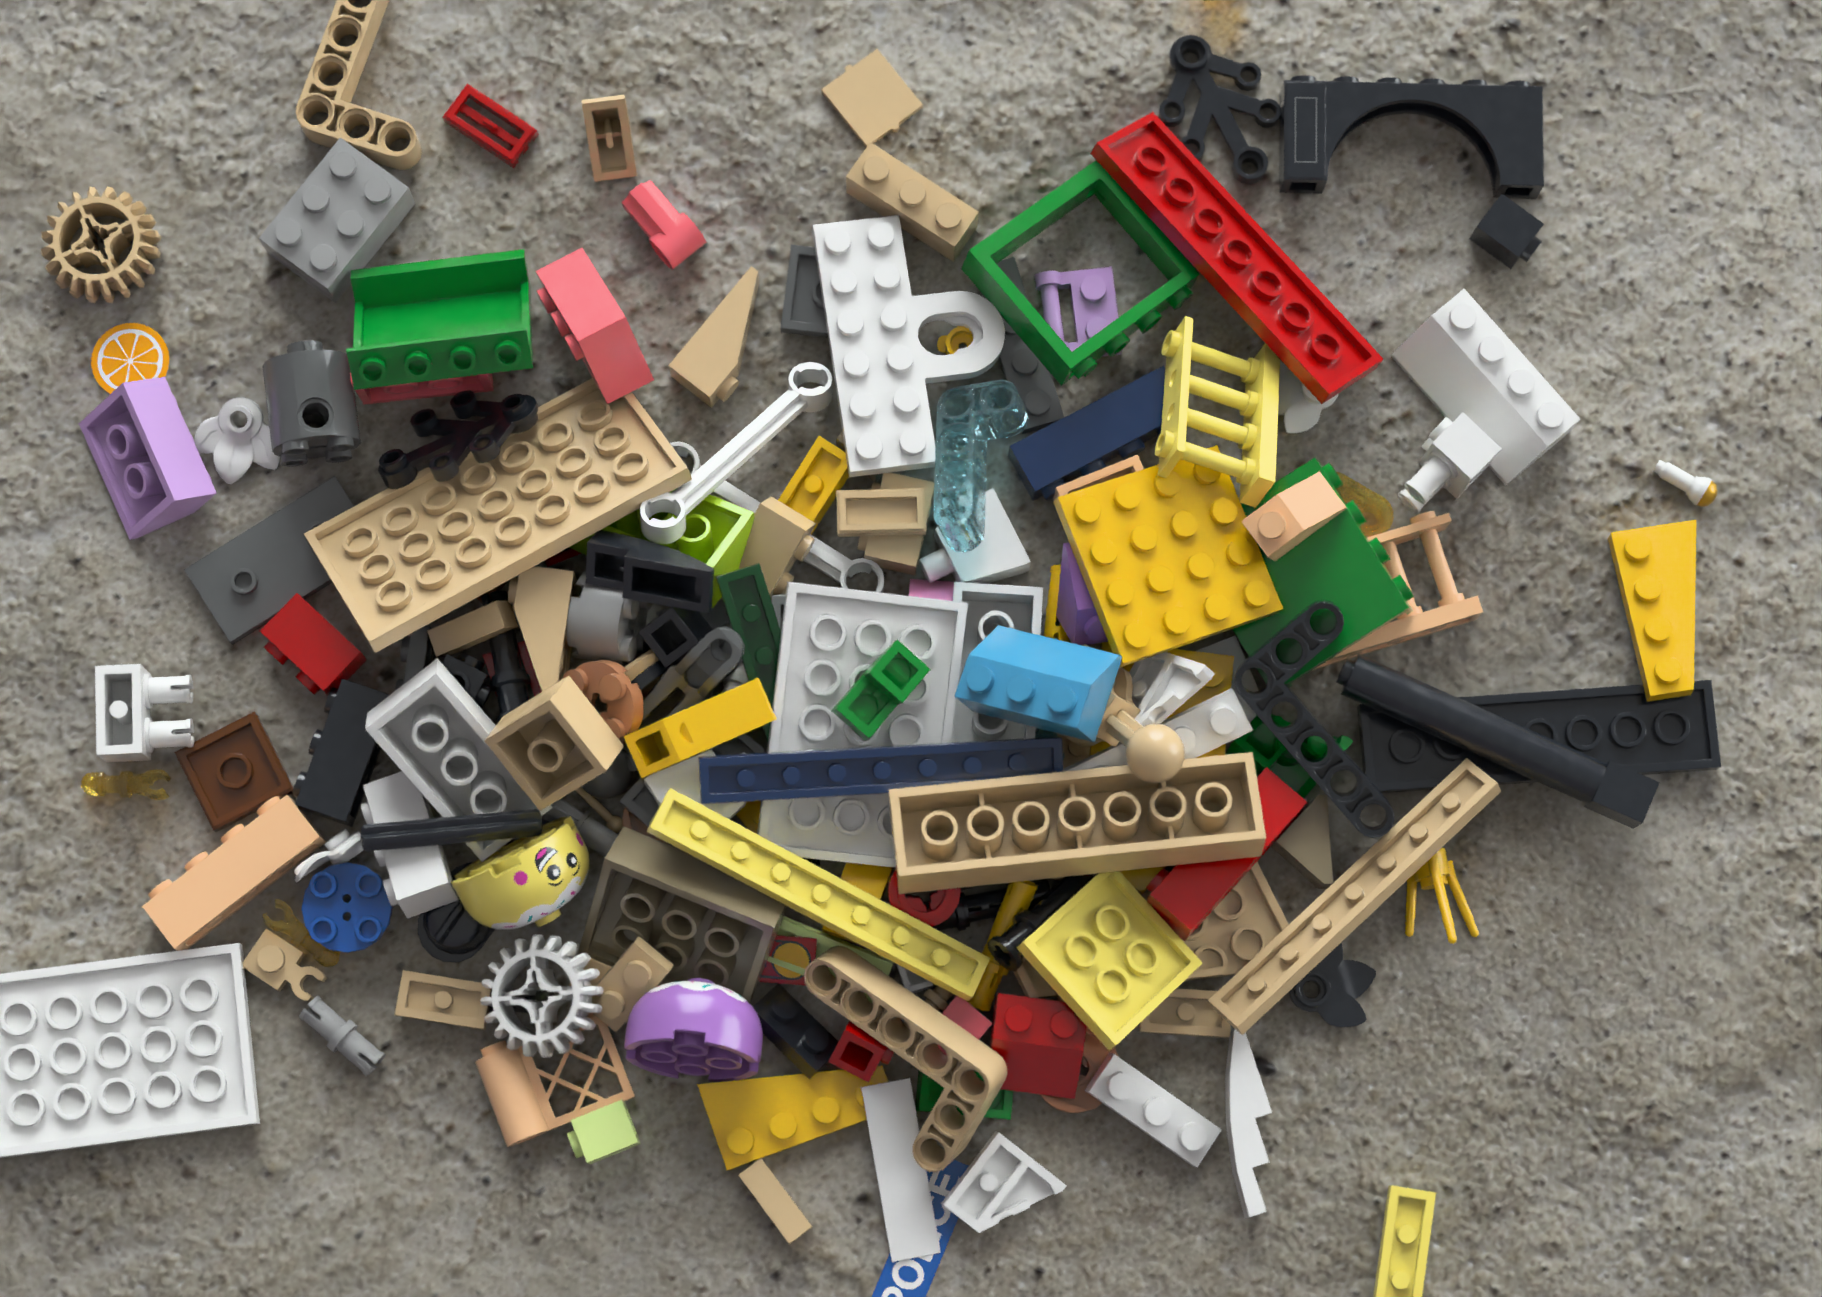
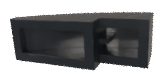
[585,530,714,613]

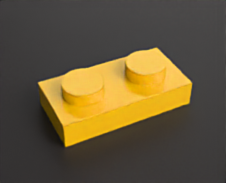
[778,436,849,535]

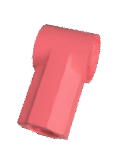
[622,180,706,270]

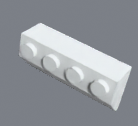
[1391,289,1580,486]

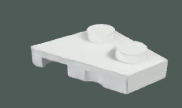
[1129,652,1215,726]
[941,1131,1067,1233]

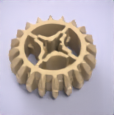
[41,186,161,304]

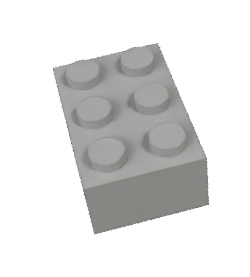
[259,138,416,303]

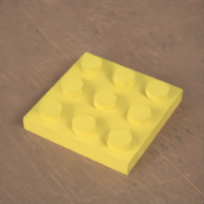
[1017,871,1203,1051]

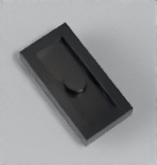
[753,984,838,1079]

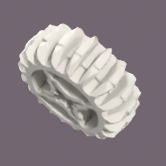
[480,934,604,1058]

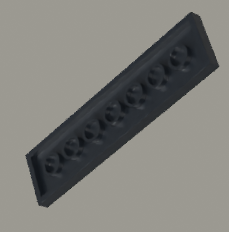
[1357,680,1721,793]

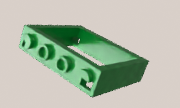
[961,160,1200,386]

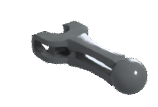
[581,621,745,799]

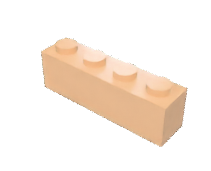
[142,795,326,951]

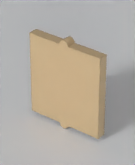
[821,49,923,147]

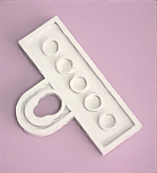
[812,215,1005,477]

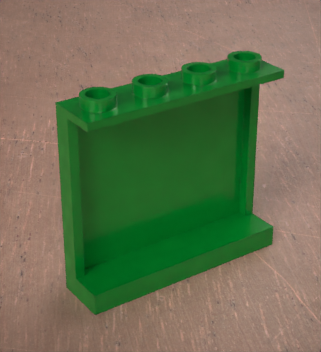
[346,249,533,390]
[1232,457,1414,687]

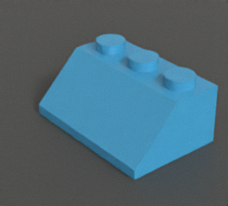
[954,625,1122,743]

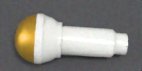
[1653,460,1718,507]

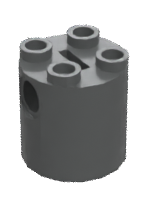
[262,340,361,467]

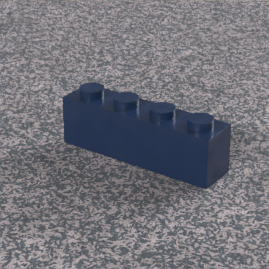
[1008,366,1165,501]

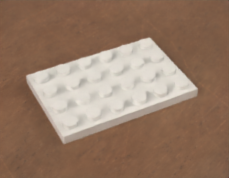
[757,582,968,868]
[0,943,260,1158]

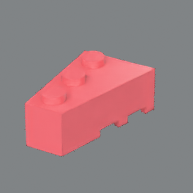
[536,248,654,404]

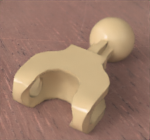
[1056,644,1185,783]

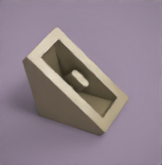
[1271,795,1333,889]

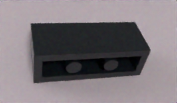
[293,679,389,827]

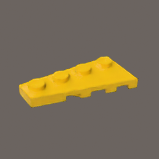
[1608,520,1696,702]
[697,1066,888,1171]

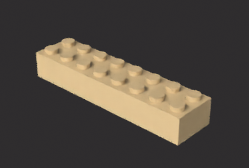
[889,752,1266,894]

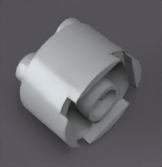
[567,571,653,666]

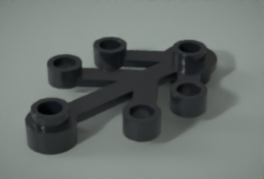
[1158,35,1281,184]
[378,390,538,489]

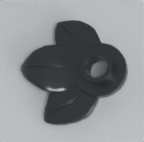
[1289,943,1376,1028]

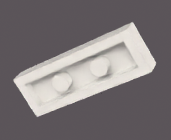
[1085,1053,1221,1167]

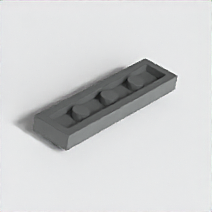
[977,257,1064,434]

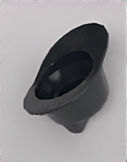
[418,862,495,963]

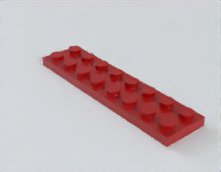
[1090,112,1383,404]

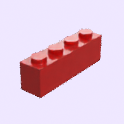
[1146,767,1307,941]

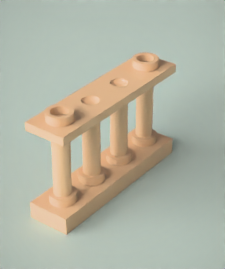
[1313,511,1483,670]

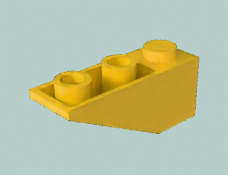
[624,678,777,778]

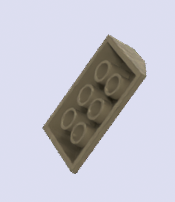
[578,826,787,1004]

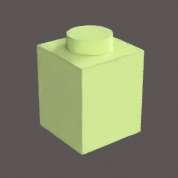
[567,1100,641,1164]

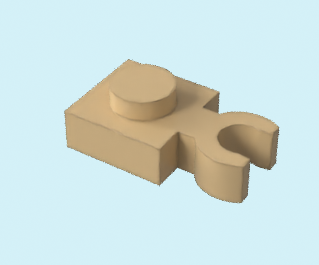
[243,928,327,1002]

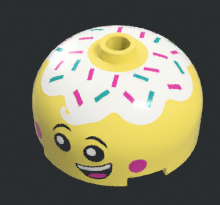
[451,816,589,930]

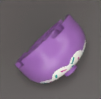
[624,978,763,1082]

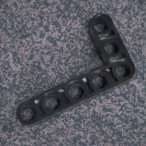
[1234,600,1394,838]

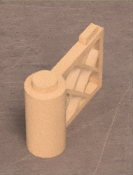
[475,1012,635,1147]

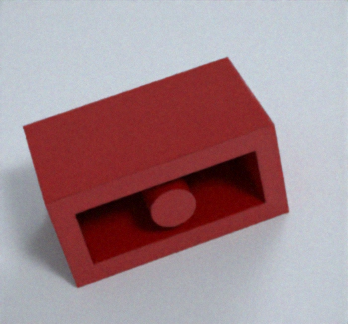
[260,593,367,696]

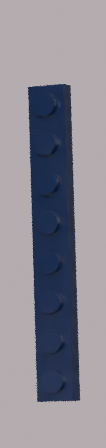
[698,737,1063,804]

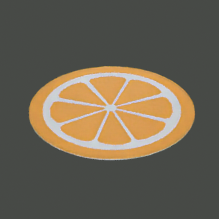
[91,323,170,394]

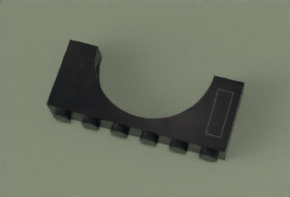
[1279,75,1544,199]

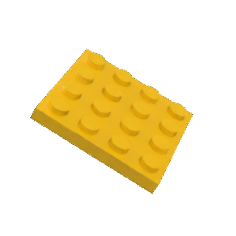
[1053,445,1283,668]

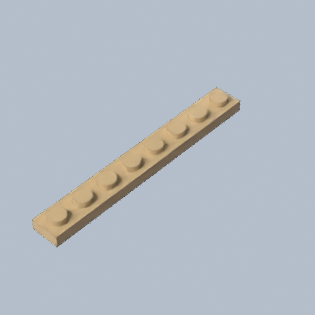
[1208,758,1501,1035]

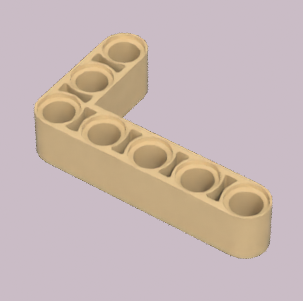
[296,0,422,170]
[804,946,1007,1172]

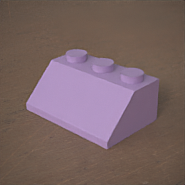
[79,377,217,540]

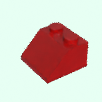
[990,993,1087,1099]

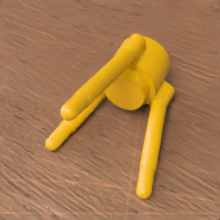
[1405,848,1479,944]

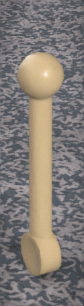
[575,787,623,833]

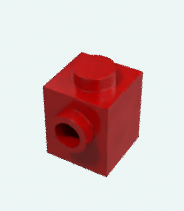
[829,1020,894,1083]

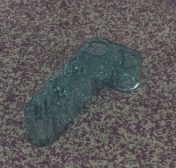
[933,380,1029,553]

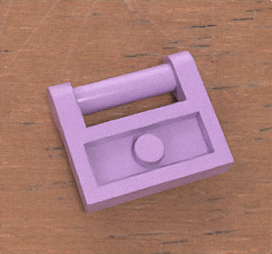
[1034,267,1123,356]

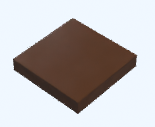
[175,711,294,832]

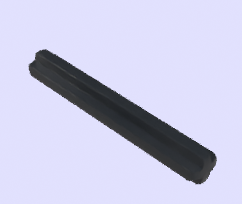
[361,809,542,852]

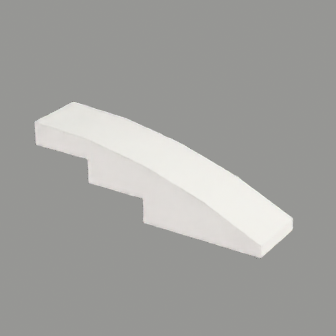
[1225,1029,1272,1218]

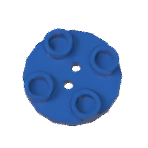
[301,862,393,953]

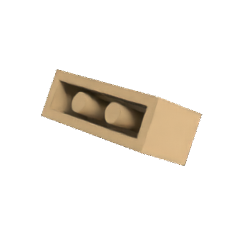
[846,142,979,262]

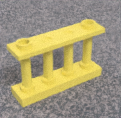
[1155,316,1280,508]

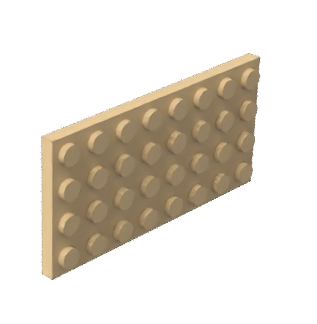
[304,378,692,653]

